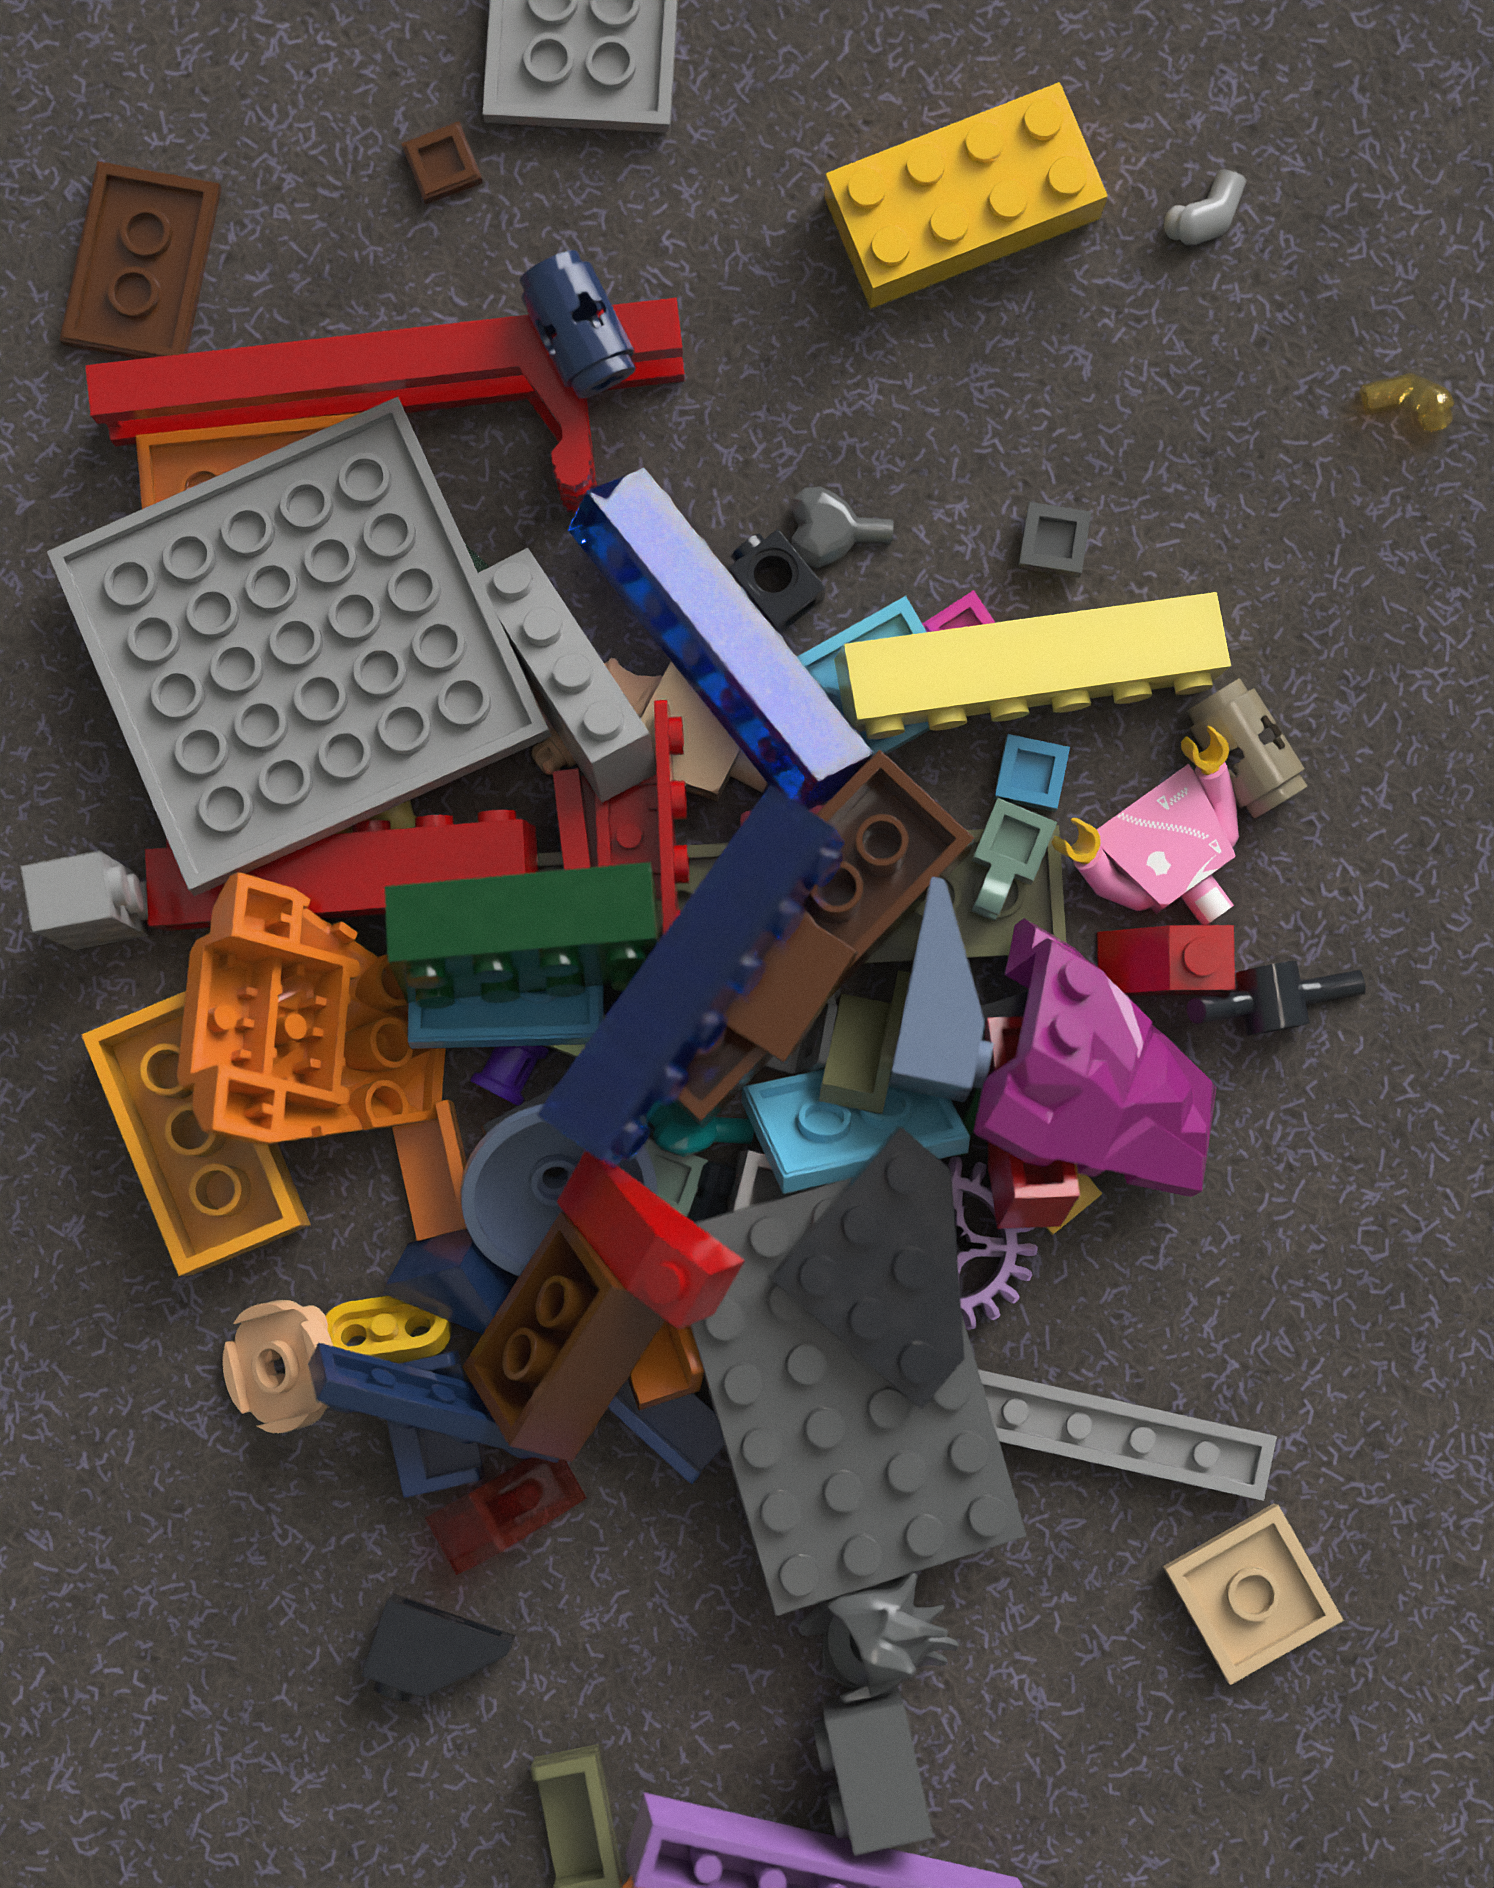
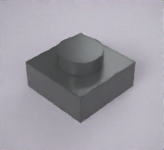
[1017,502,1091,578]

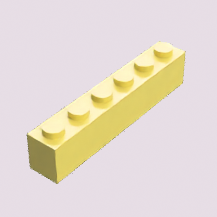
[834,592,1231,739]

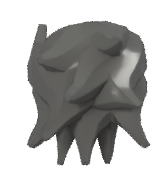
[798,1573,959,1703]

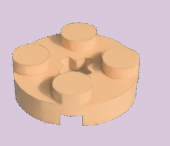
[223,1300,333,1433]

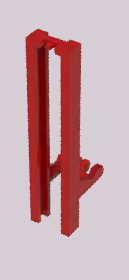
[85,297,685,516]

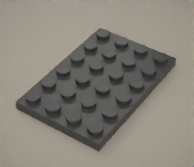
[690,1177,1027,1616]

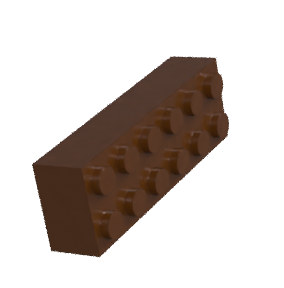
[606,750,975,1129]

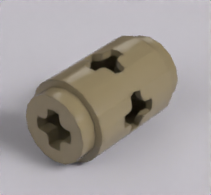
[1186,678,1307,819]

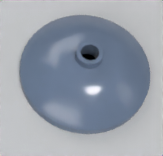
[460,1102,657,1276]

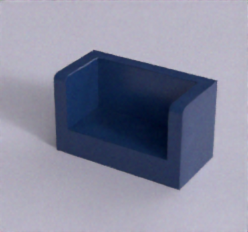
[387,1350,485,1498]

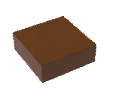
[401,121,483,205]

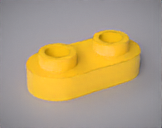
[325,1296,452,1364]

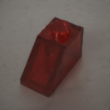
[425,1457,587,1575]

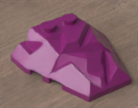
[974,918,1217,1197]

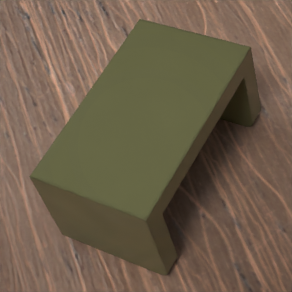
[530,1744,623,1888]

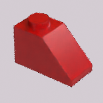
[1097,925,1235,996]

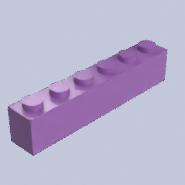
[625,1793,1023,1888]

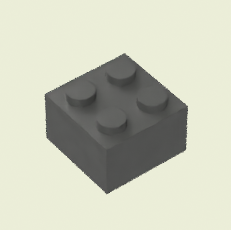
[813,1687,933,1855]

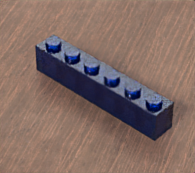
[568,468,874,817]
[537,785,845,1169]

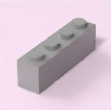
[478,548,657,803]

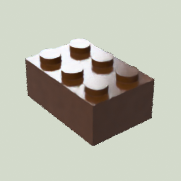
[462,1211,665,1462]

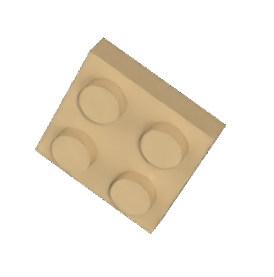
[1162,1503,1344,1685]

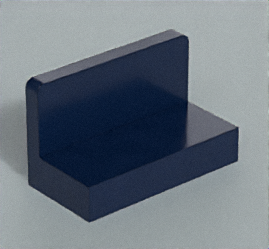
[608,1379,725,1484]

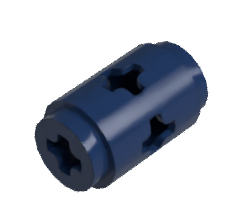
[519,250,636,399]

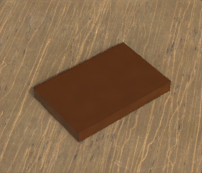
[59,161,222,359]

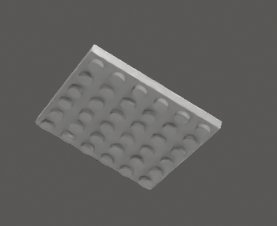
[47,397,552,896]

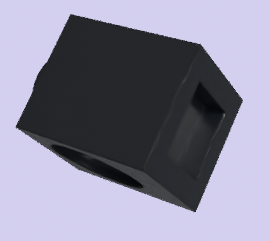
[728,529,826,638]

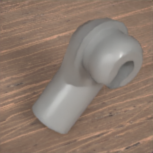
[1164,170,1246,245]

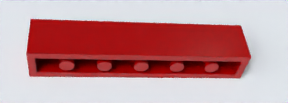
[145,810,538,931]

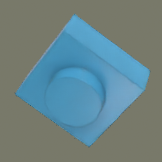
[993,734,1070,812]

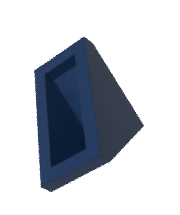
[383,1229,518,1335]

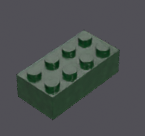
[385,862,664,1009]

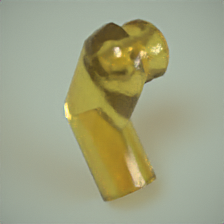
[1359,373,1455,431]

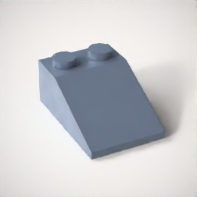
[888,877,993,1102]

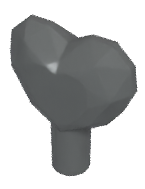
[791,487,893,568]

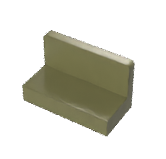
[819,970,911,1114]

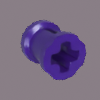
[470,1045,549,1106]

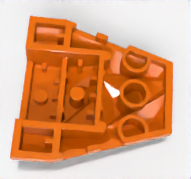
[177,872,446,1145]

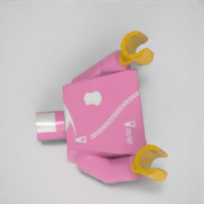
[1052,726,1239,925]

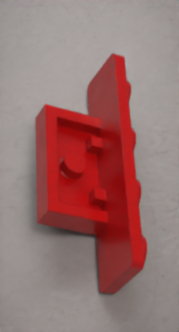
[595,700,692,965]

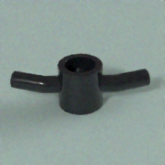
[1187,961,1365,1036]

